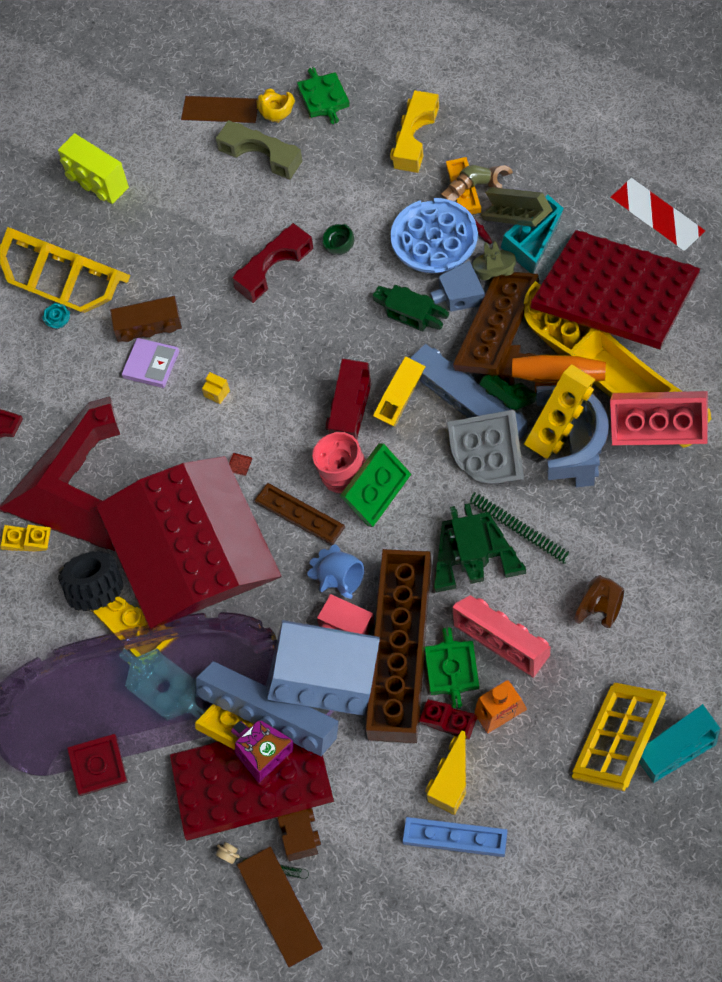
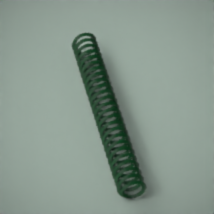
[470,492,569,564]

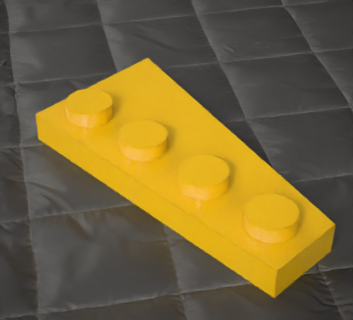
[91,597,181,667]

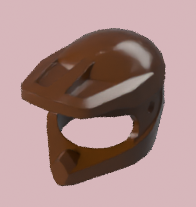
[574,575,625,628]

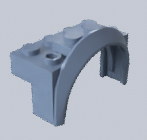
[536,385,609,487]

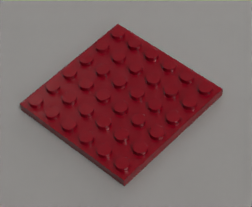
[530,230,701,350]

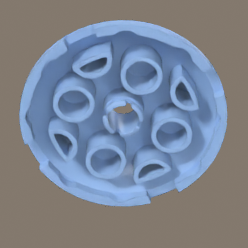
[391,198,478,273]

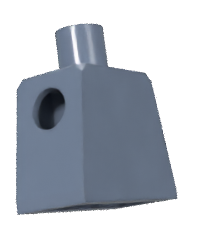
[430,261,485,312]

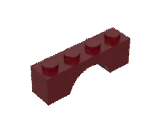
[232,223,314,303]

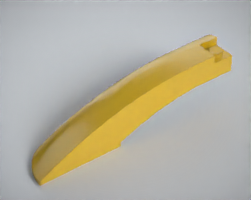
[524,281,712,448]

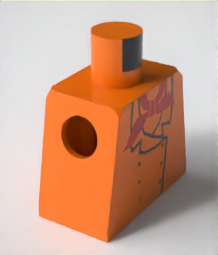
[474,680,527,734]

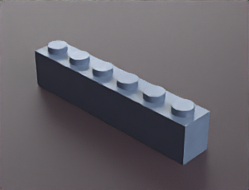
[410,344,528,440]
[196,661,339,756]

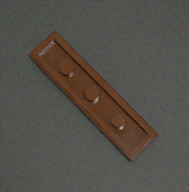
[255,482,345,545]

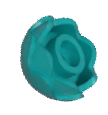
[42,303,70,329]

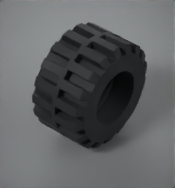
[58,551,123,611]

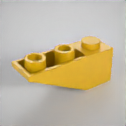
[373,356,426,427]
[425,731,466,815]

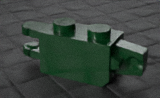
[373,285,450,332]
[448,503,489,584]

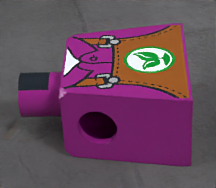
[231,720,293,783]

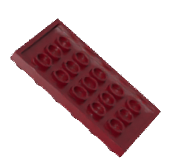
[170,742,334,841]

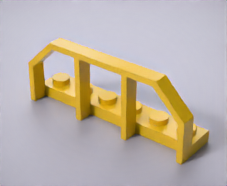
[0,227,130,313]

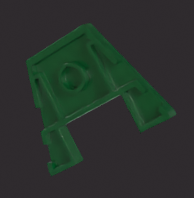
[434,512,526,593]

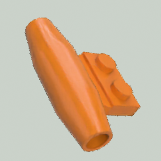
[512,355,606,392]

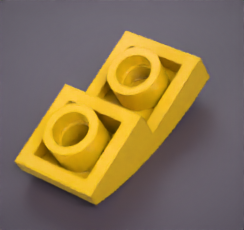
[1,524,51,551]

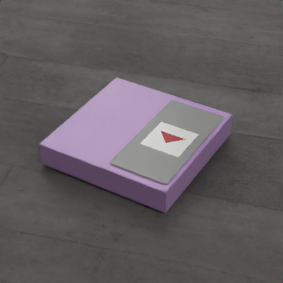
[122,338,179,388]

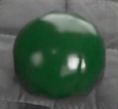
[322,223,355,255]

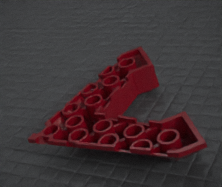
[0,396,121,551]

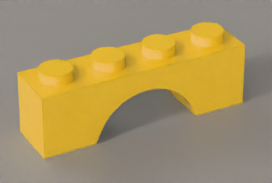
[390,90,439,173]

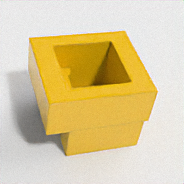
[202,372,230,404]

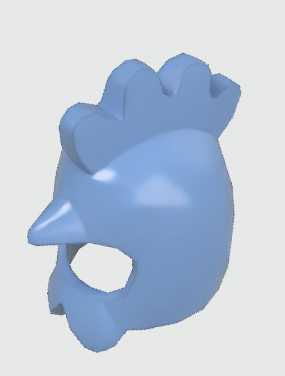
[307,544,364,599]

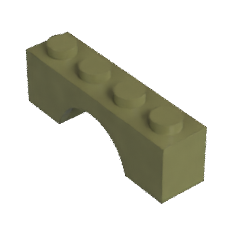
[216,120,303,180]

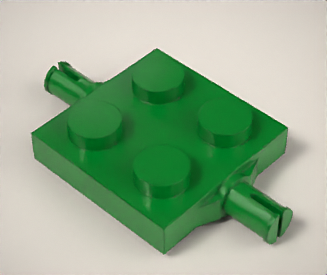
[297,67,350,124]
[425,627,480,708]

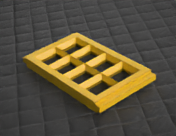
[572,682,667,791]

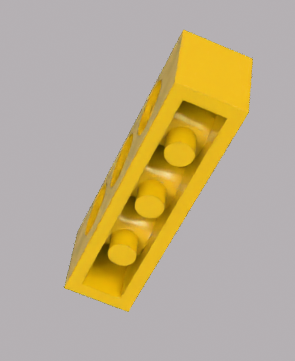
[524,364,595,459]

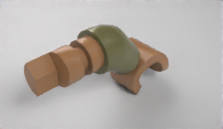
[441,165,513,201]

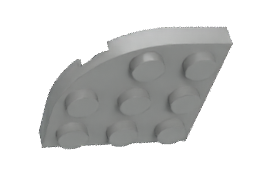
[447,410,524,484]

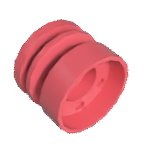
[312,432,366,493]

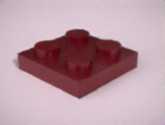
[67,734,128,796]

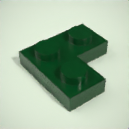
[479,375,536,410]

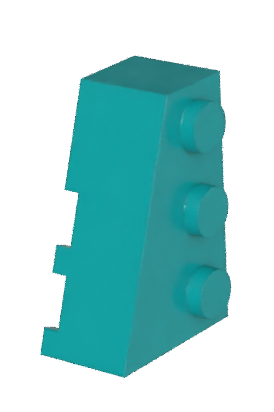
[501,195,564,274]
[639,704,721,783]

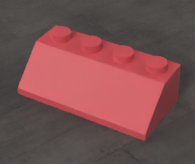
[610,391,708,445]
[452,595,551,678]

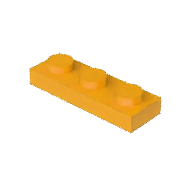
[446,157,481,214]

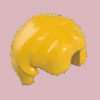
[256,88,295,123]

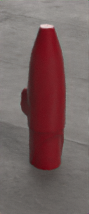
[474,218,492,245]

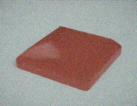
[229,453,253,476]

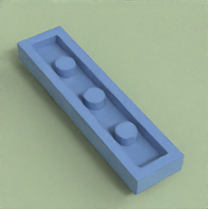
[403,817,508,857]

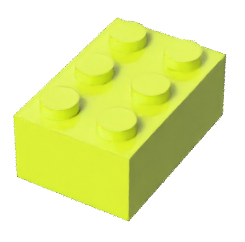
[58,133,129,204]

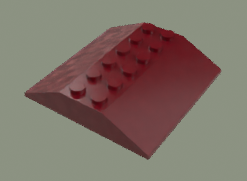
[96,456,282,630]

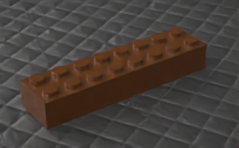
[366,549,432,743]

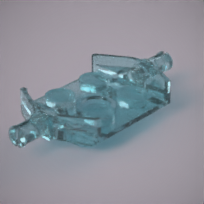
[119,649,206,721]

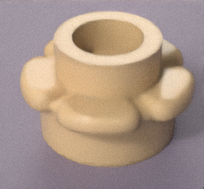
[215,842,240,864]

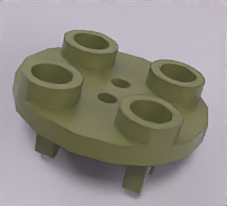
[472,241,516,280]

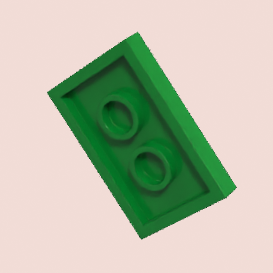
[340,443,411,527]

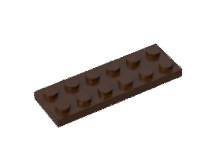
[453,272,540,376]

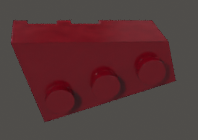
[325,358,372,440]

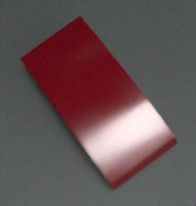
[419,699,477,740]

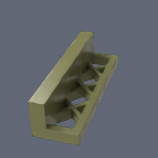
[481,187,553,227]

